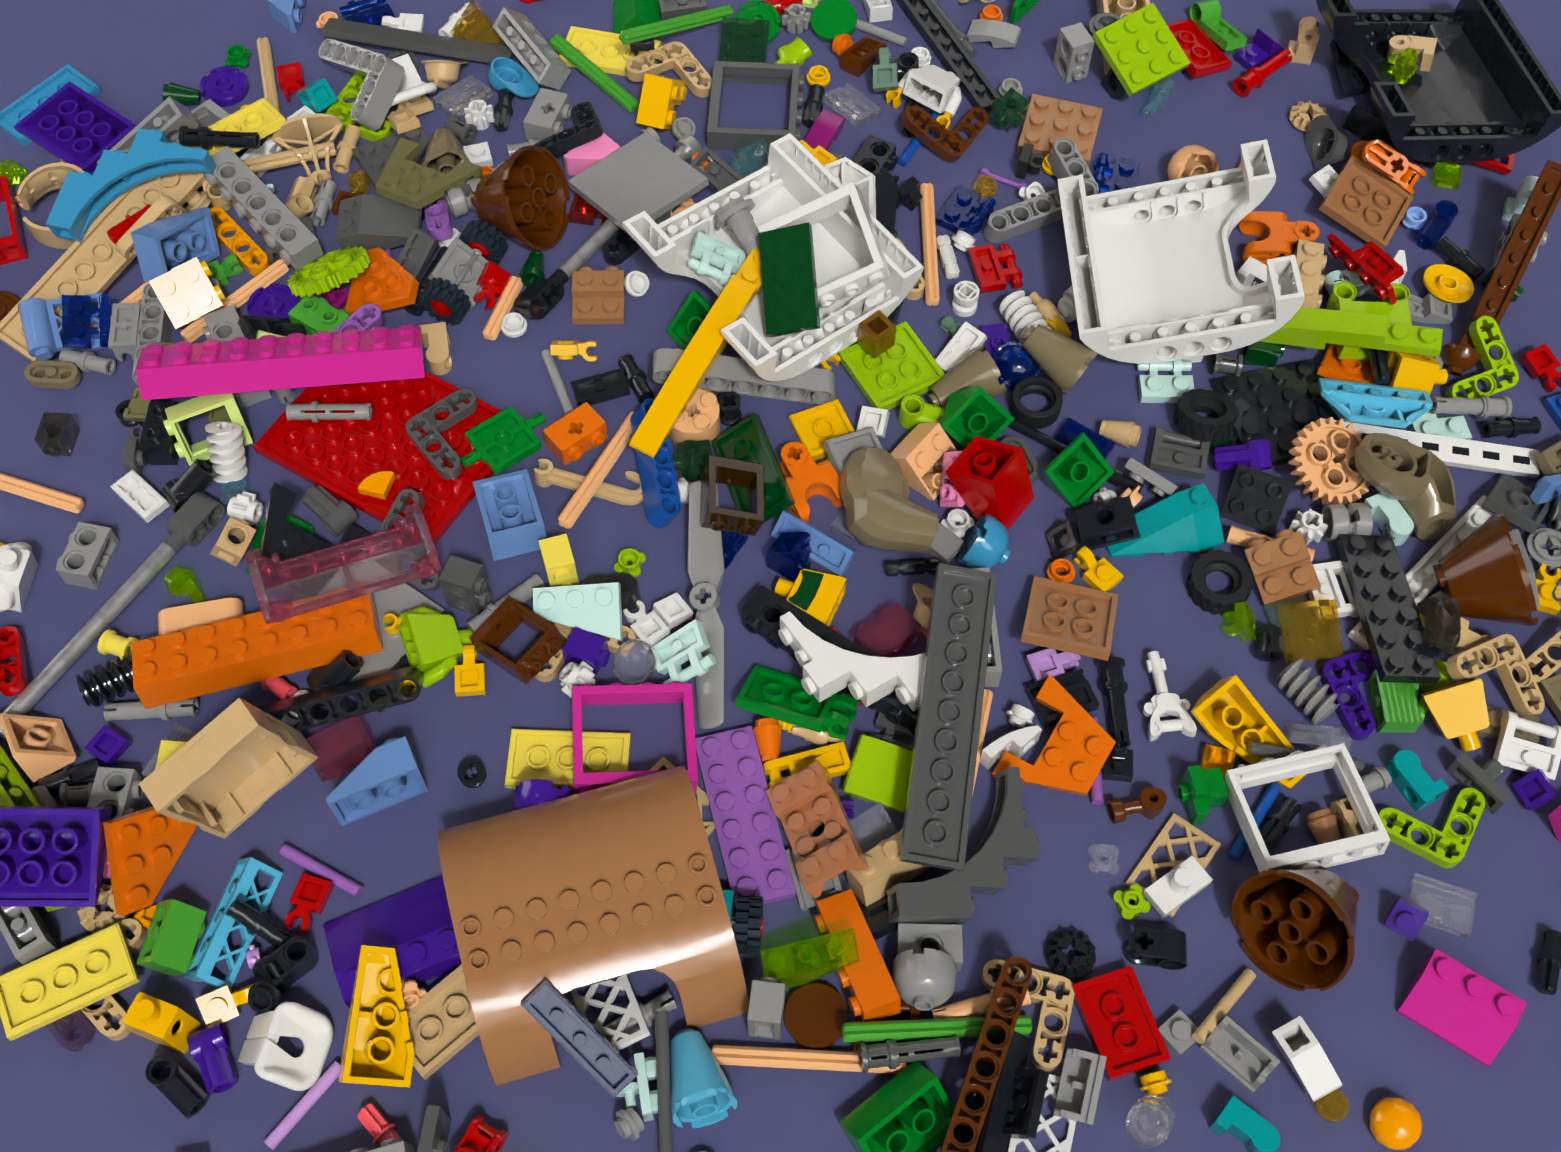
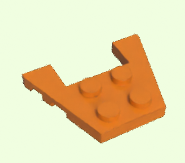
[992,675,1116,796]

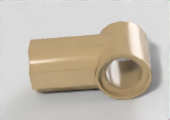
[284,176,317,219]

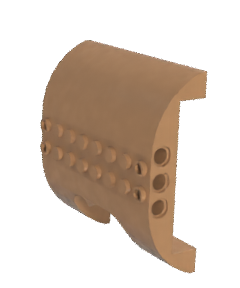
[438,765,749,1086]

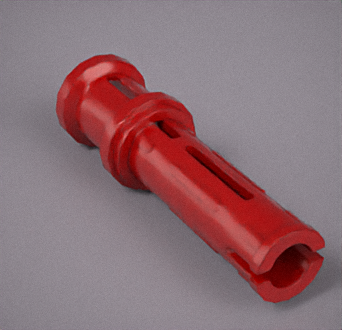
[1232,48,1292,97]

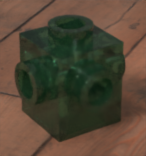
[989,87,1030,133]
[672,439,713,481]

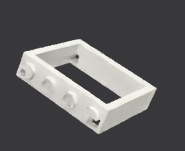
[758,182,891,308]
[1224,743,1390,872]

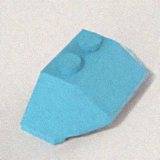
[1318,378,1433,429]

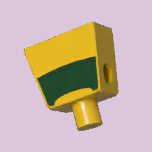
[774,569,847,627]

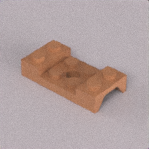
[766,760,869,899]

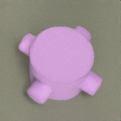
[246,944,263,969]

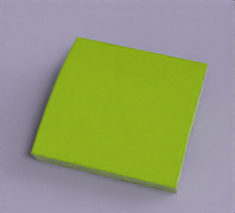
[842,735,913,813]

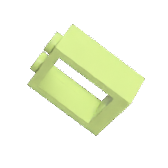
[163,393,253,466]

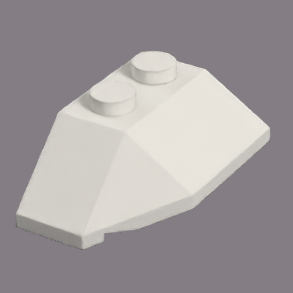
[825,157,876,218]

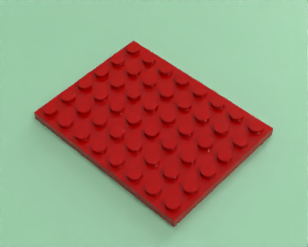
[253,371,501,550]

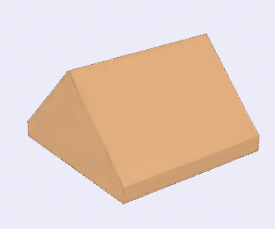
[0,713,76,783]

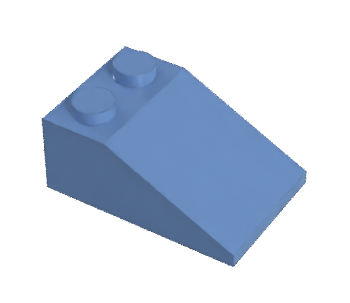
[131,207,221,282]
[473,469,547,561]
[325,736,428,826]

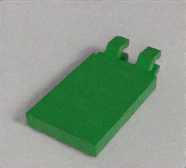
[735,665,859,740]

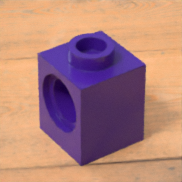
[562,627,611,676]

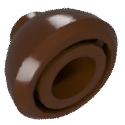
[1441,343,1480,377]

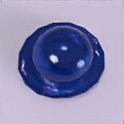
[991,341,1041,390]

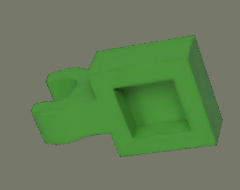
[208,254,243,287]

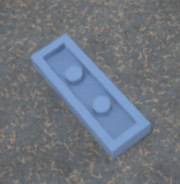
[771,510,857,576]

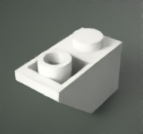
[1272,1016,1343,1102]

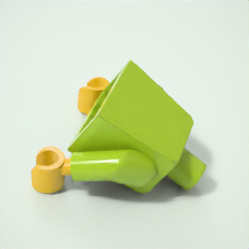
[383,606,473,688]

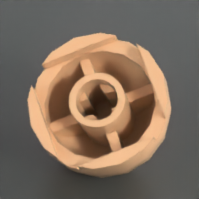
[1167,144,1219,180]

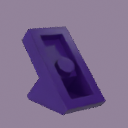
[1234,28,1283,70]

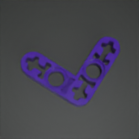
[1319,649,1376,741]

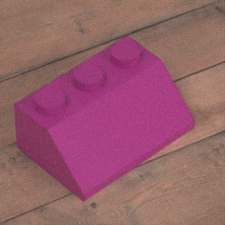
[1396,949,1527,1067]

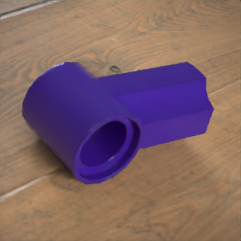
[1215,439,1273,472]
[187,1021,238,1095]

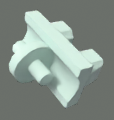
[616,1052,658,1122]

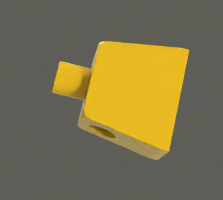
[1383,351,1448,395]
[1420,677,1489,752]
[122,992,202,1055]

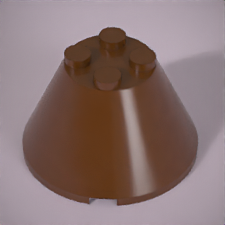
[471,145,570,250]
[1433,513,1538,626]
[1231,867,1359,991]

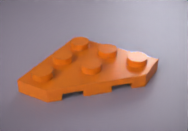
[344,247,419,316]
[103,807,197,916]

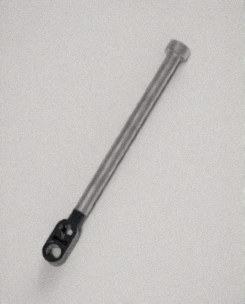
[513,135,702,319]

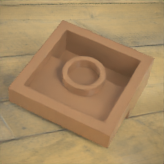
[571,266,625,325]
[1244,529,1321,607]

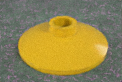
[1423,264,1474,303]

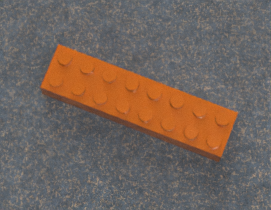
[131,586,383,709]

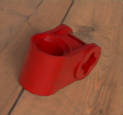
[453,1114,508,1152]

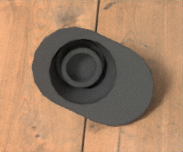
[1305,115,1348,167]

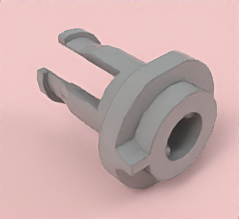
[716,197,759,255]

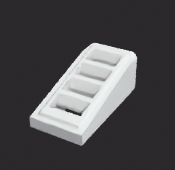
[863,0,893,23]

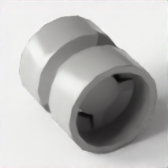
[445,177,480,218]
[1321,502,1373,541]

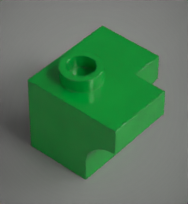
[1177,765,1229,826]

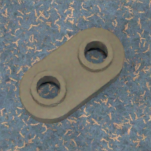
[24,360,81,389]

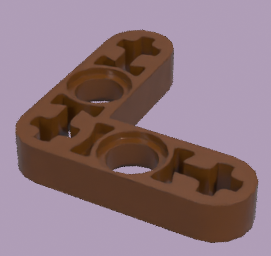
[902,106,989,163]

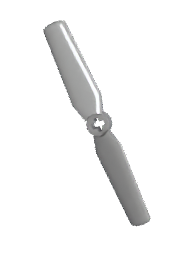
[688,480,724,729]

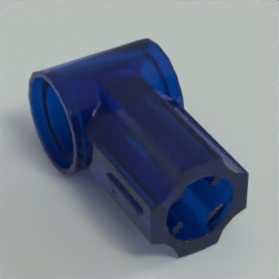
[1414,200,1458,250]

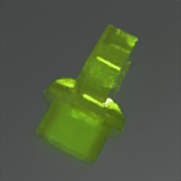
[163,566,205,603]

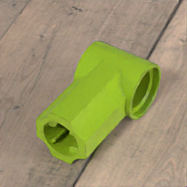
[898,394,948,433]

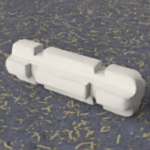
[936,234,960,280]

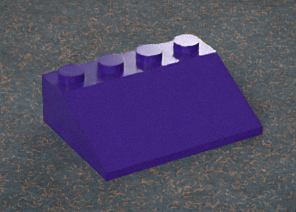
[14,81,137,173]
[0,806,111,907]
[323,875,462,1009]

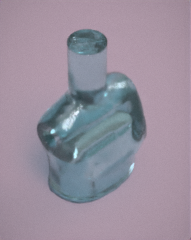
[1142,77,1175,117]

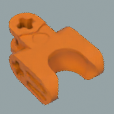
[1349,140,1427,196]
[1239,211,1320,265]
[780,442,844,522]

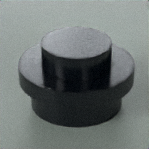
[248,980,281,1013]

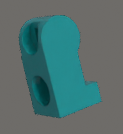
[1386,750,1449,812]
[1209,1095,1280,1152]

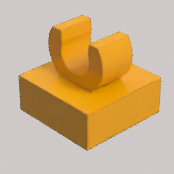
[1200,744,1236,778]

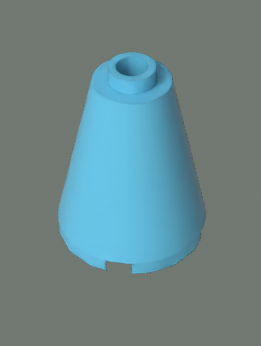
[670,1028,737,1128]

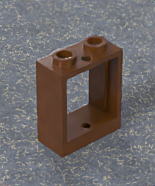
[469,597,565,685]

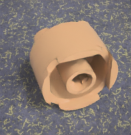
[669,389,720,451]

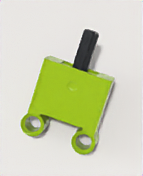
[1326,281,1412,385]

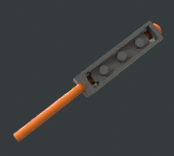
[689,146,744,193]

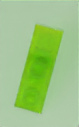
[760,928,860,989]

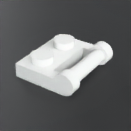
[1308,560,1359,621]
[1493,711,1561,780]

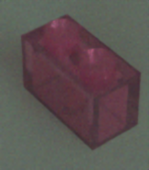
[854,602,921,658]
[306,716,375,782]

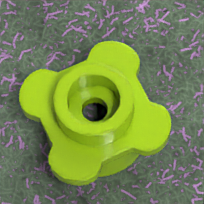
[614,548,646,577]
[1113,884,1150,920]

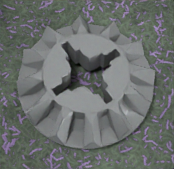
[1525,528,1561,570]

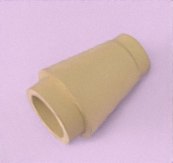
[1099,420,1142,448]

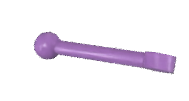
[979,168,1028,190]

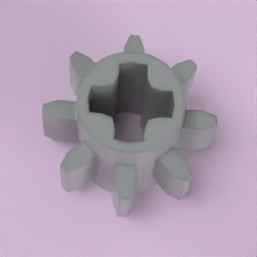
[782,4,811,34]

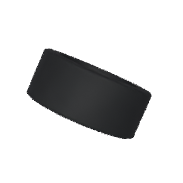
[1010,376,1063,429]

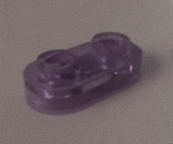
[45,1009,94,1052]

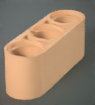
[158,598,244,636]

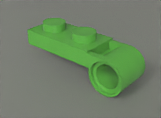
[1189,0,1247,51]

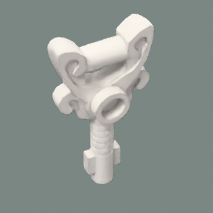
[1143,651,1197,742]

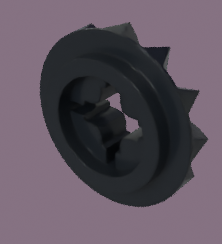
[1045,928,1096,979]

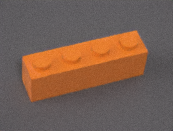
[813,889,901,1022]

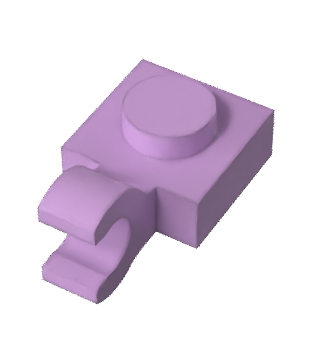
[1026,648,1081,683]

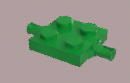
[460,406,546,476]

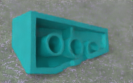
[1105,483,1224,558]

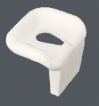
[389,54,437,110]
[237,1002,334,1091]

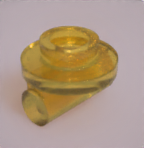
[347,169,370,195]

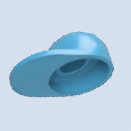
[488,57,539,98]

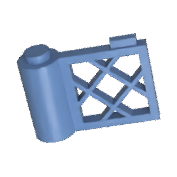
[18,293,110,360]

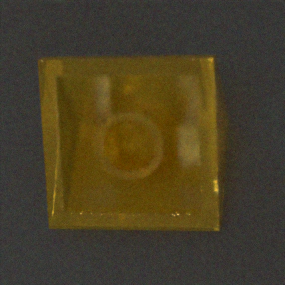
[1278,599,1344,663]

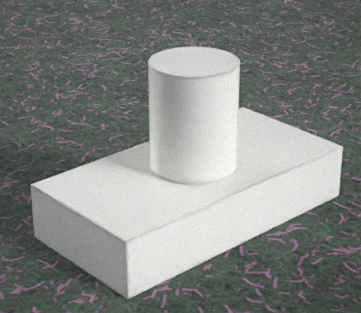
[1143,856,1213,918]

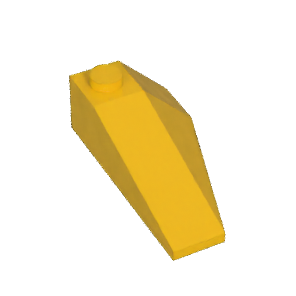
[1191,675,1306,789]
[338,945,414,1088]

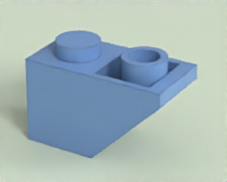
[267,0,305,33]

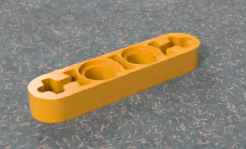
[209,207,271,276]

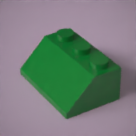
[838,1061,962,1152]

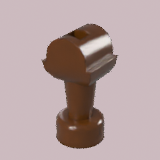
[1106,786,1167,824]

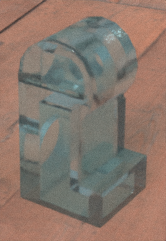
[729,138,770,178]

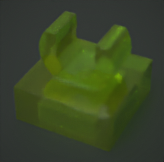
[1387,48,1417,84]
[1432,162,1462,190]
[1223,602,1255,642]

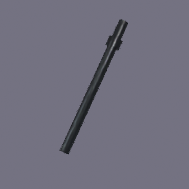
[1007,419,1144,493]

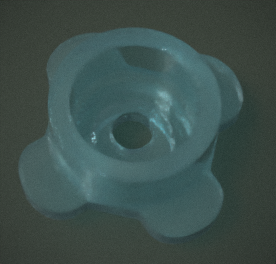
[219,478,248,505]

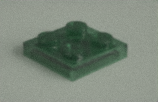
[719,17,770,63]

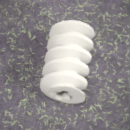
[999,290,1052,345]
[205,421,248,483]

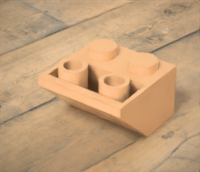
[890,423,957,501]

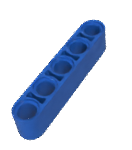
[630,398,681,528]

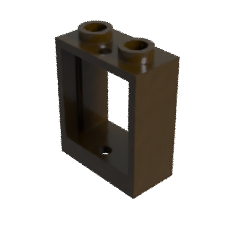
[701,455,764,536]

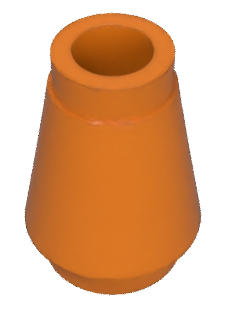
[753,718,782,764]

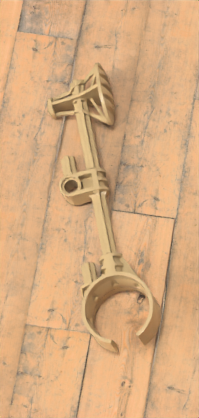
[17,114,343,249]

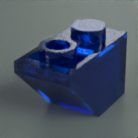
[766,531,812,582]

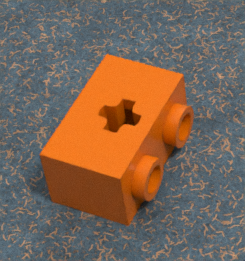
[542,402,608,466]

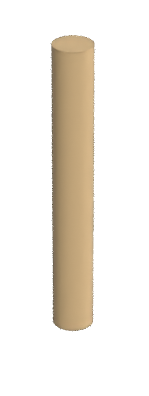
[1192,969,1256,1044]

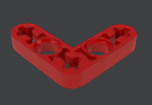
[0,626,27,696]

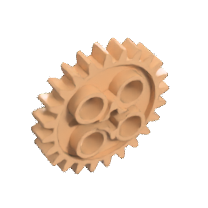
[1288,417,1371,505]

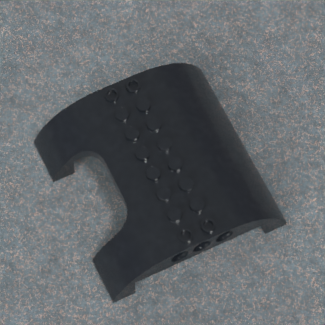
[1316,0,1561,163]

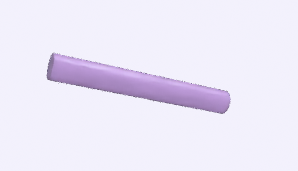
[263,1061,340,1150]

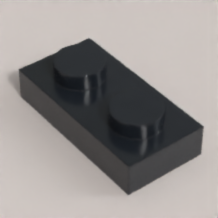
[571,368,630,407]

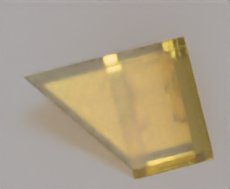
[450,0,506,45]

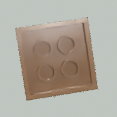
[1017,94,1103,167]
[1318,155,1414,250]
[1020,576,1119,661]

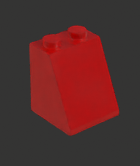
[946,436,1034,530]

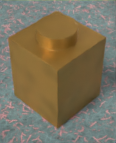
[857,310,896,359]

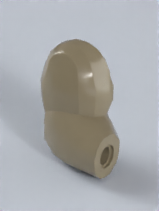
[1354,433,1457,540]
[840,447,938,553]

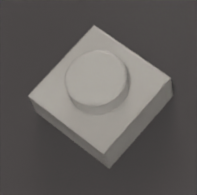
[1158,1009,1197,1058]

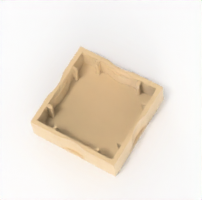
[139,698,319,839]

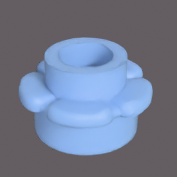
[1402,207,1427,230]

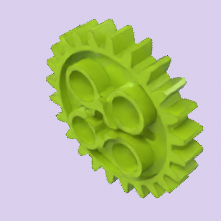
[287,246,371,298]

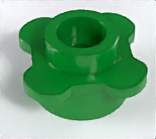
[225,45,251,67]

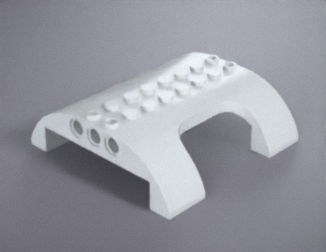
[622,133,924,381]
[1057,139,1305,364]

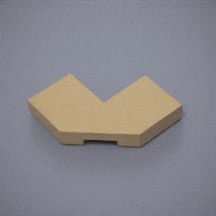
[387,94,434,134]

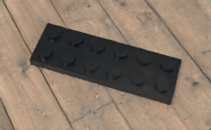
[1335,534,1441,684]

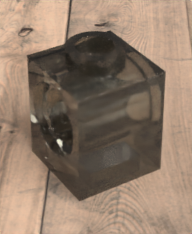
[34,412,80,457]

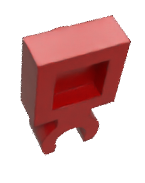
[276,62,305,101]
[473,261,511,310]
[1520,343,1561,393]
[285,873,334,934]

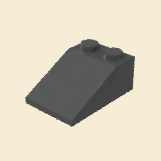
[335,194,422,250]

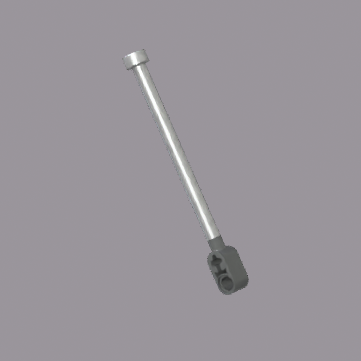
[0,492,226,740]

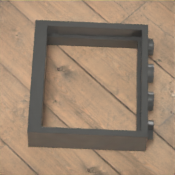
[707,61,804,152]

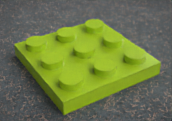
[1092,3,1191,97]
[838,321,946,410]

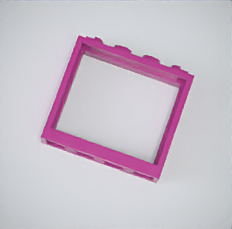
[572,681,698,794]

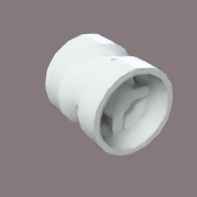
[951,281,980,317]

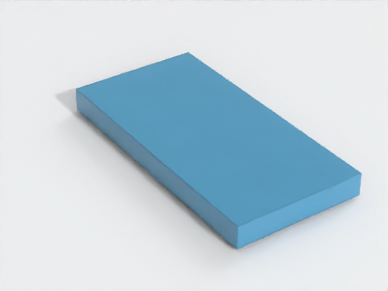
[0,64,101,147]

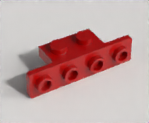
[1327,233,1404,305]

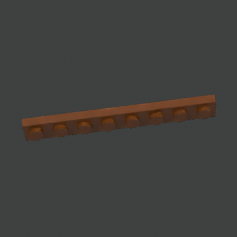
[1459,160,1561,349]

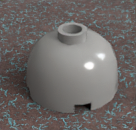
[893,948,957,1011]

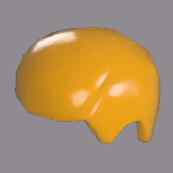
[1369,1097,1423,1150]

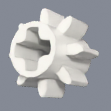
[464,100,494,130]
[227,491,263,525]
[1289,509,1328,545]
[559,661,596,698]

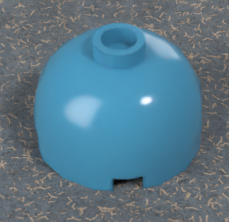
[958,513,1011,569]

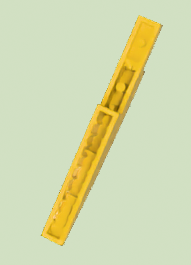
[629,247,762,458]

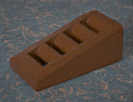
[840,35,887,77]

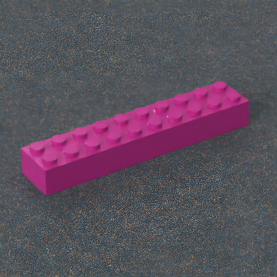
[135,325,425,400]

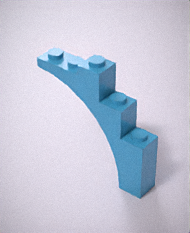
[46,128,216,242]

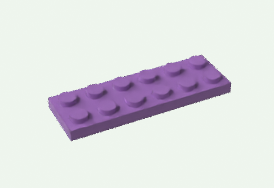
[695,725,796,911]

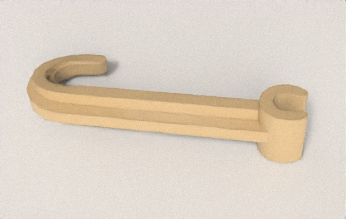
[534,459,644,506]

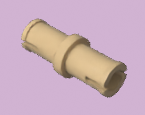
[333,125,361,174]

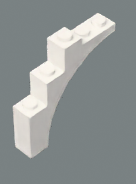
[778,611,925,712]

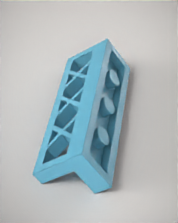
[184,857,283,988]

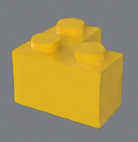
[636,73,687,129]

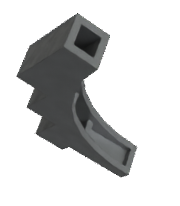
[887,767,1040,925]

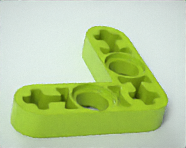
[326,74,393,142]
[1445,316,1519,399]
[1378,788,1486,869]

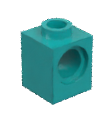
[296,78,338,113]

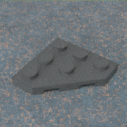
[352,127,430,190]

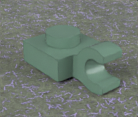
[873,47,898,92]

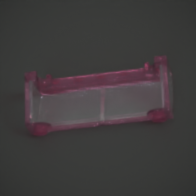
[245,502,442,625]

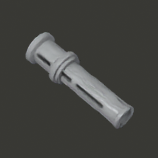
[1428,395,1512,420]

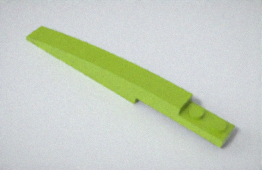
[1260,307,1443,357]

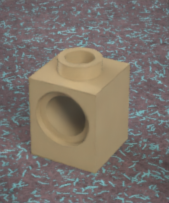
[210,517,256,567]

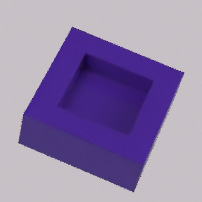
[84,725,131,767]
[1512,769,1559,811]
[1383,896,1429,941]

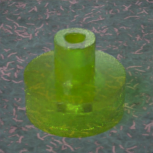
[0,160,26,186]

